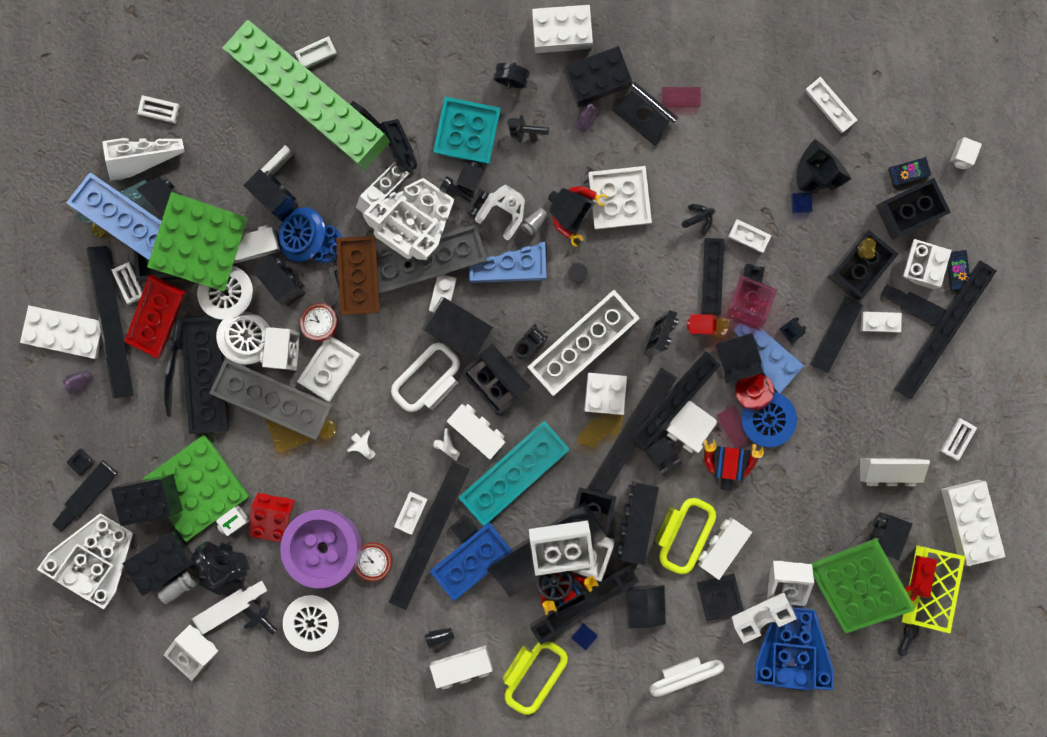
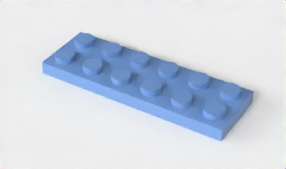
[66,172,161,260]

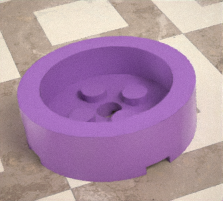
[280,509,362,588]

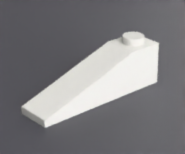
[102,138,185,181]

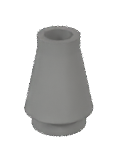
[520,208,548,236]

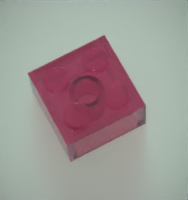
[724,275,777,331]

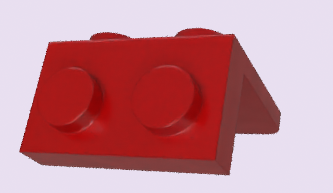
[249,493,295,543]

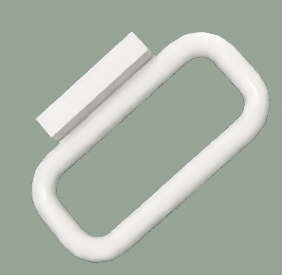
[391,342,460,412]
[649,657,724,697]

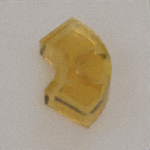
[576,415,624,448]

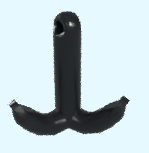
[681,204,716,235]

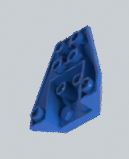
[755,608,834,691]

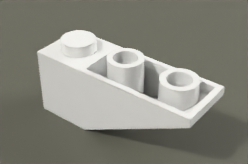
[356,162,409,213]

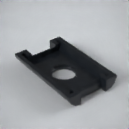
[612,82,678,146]

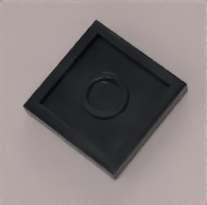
[697,573,744,621]

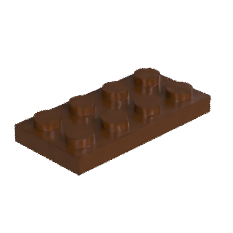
[336,235,380,316]

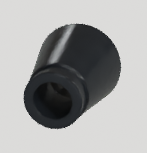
[425,628,455,650]

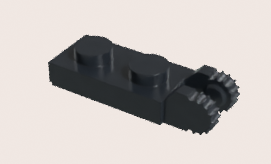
[380,119,418,172]

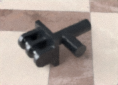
[507,115,549,142]

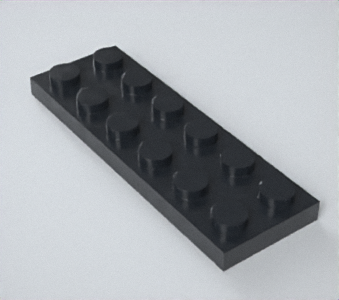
[643,310,679,357]
[180,317,229,434]

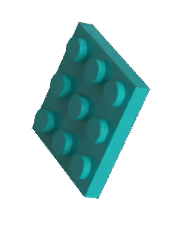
[433,97,501,165]

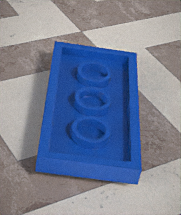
[430,522,511,601]

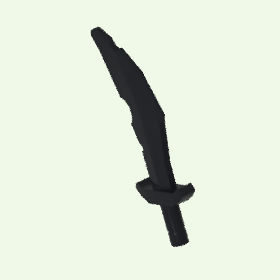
[164,320,183,417]
[198,575,278,635]

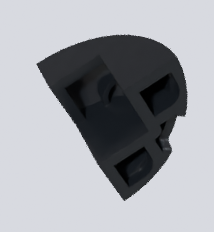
[796,139,851,193]

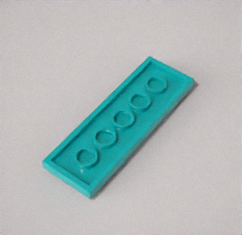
[458,421,570,526]

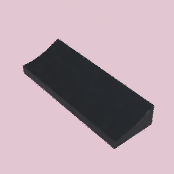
[487,502,607,597]

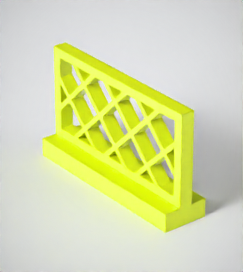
[902,545,965,633]

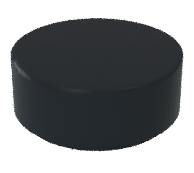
[568,263,588,283]

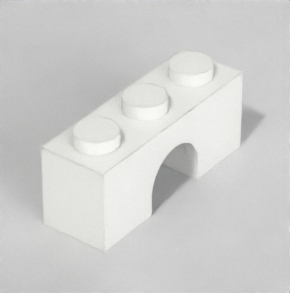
[732,592,797,644]

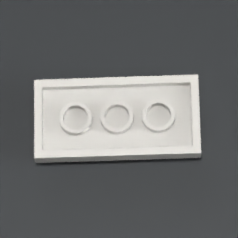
[20,305,102,359]

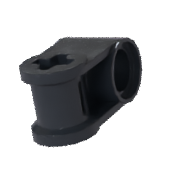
[514,323,549,359]

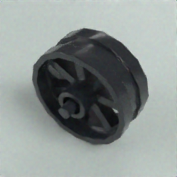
[493,62,530,89]
[537,571,574,602]

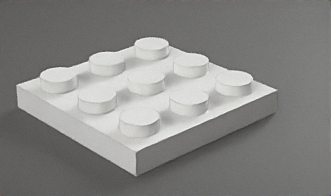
[588,166,652,230]

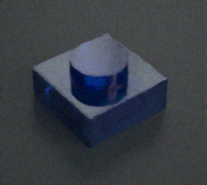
[791,193,813,213]
[571,622,598,651]

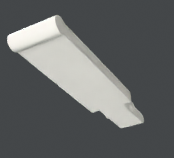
[192,581,268,635]

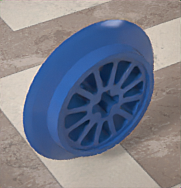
[278,207,325,262]
[741,392,797,447]

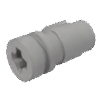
[158,568,200,604]

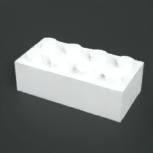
[941,480,1005,566]

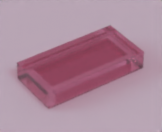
[662,87,701,107]
[717,406,750,448]

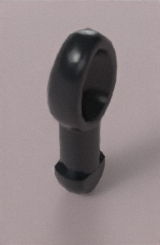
[898,624,919,656]

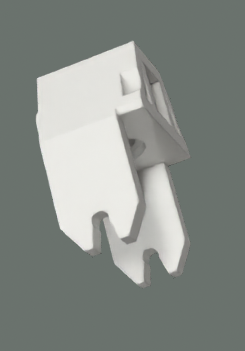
[475,184,525,240]

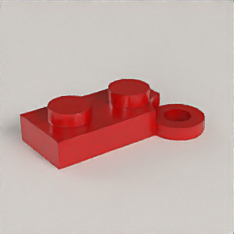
[904,555,937,601]

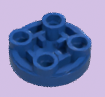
[307,225,343,263]

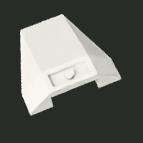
[37,513,134,610]

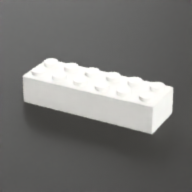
[527,290,640,396]

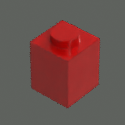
[687,314,717,336]

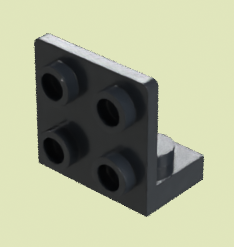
[716,333,764,384]

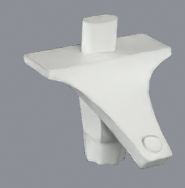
[433,428,460,461]
[347,430,375,460]

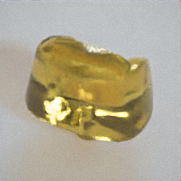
[90,223,107,238]
[858,238,876,259]
[716,318,729,338]
[320,420,337,440]

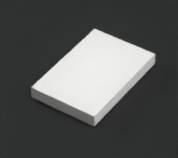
[297,336,361,403]

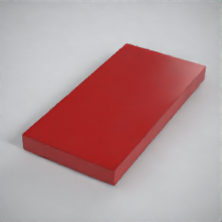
[124,274,186,359]

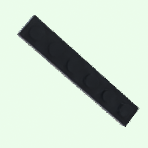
[629,352,720,451]

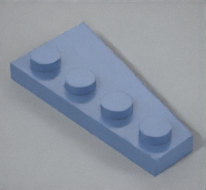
[469,242,547,283]
[733,316,804,393]

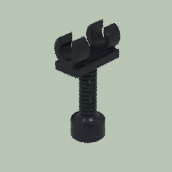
[439,176,489,218]

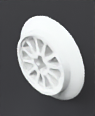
[197,266,253,319]
[216,311,270,364]
[283,595,339,652]

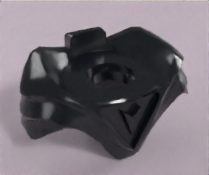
[189,541,250,588]

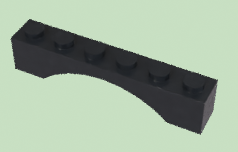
[530,563,640,644]

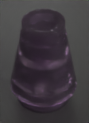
[574,102,599,132]
[62,369,93,394]

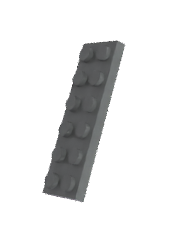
[209,358,333,440]

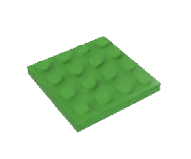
[147,192,248,291]
[142,434,250,542]
[810,538,915,634]

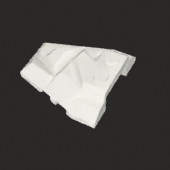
[363,178,454,260]

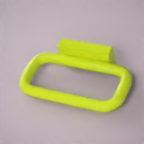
[654,498,716,575]
[502,641,568,715]

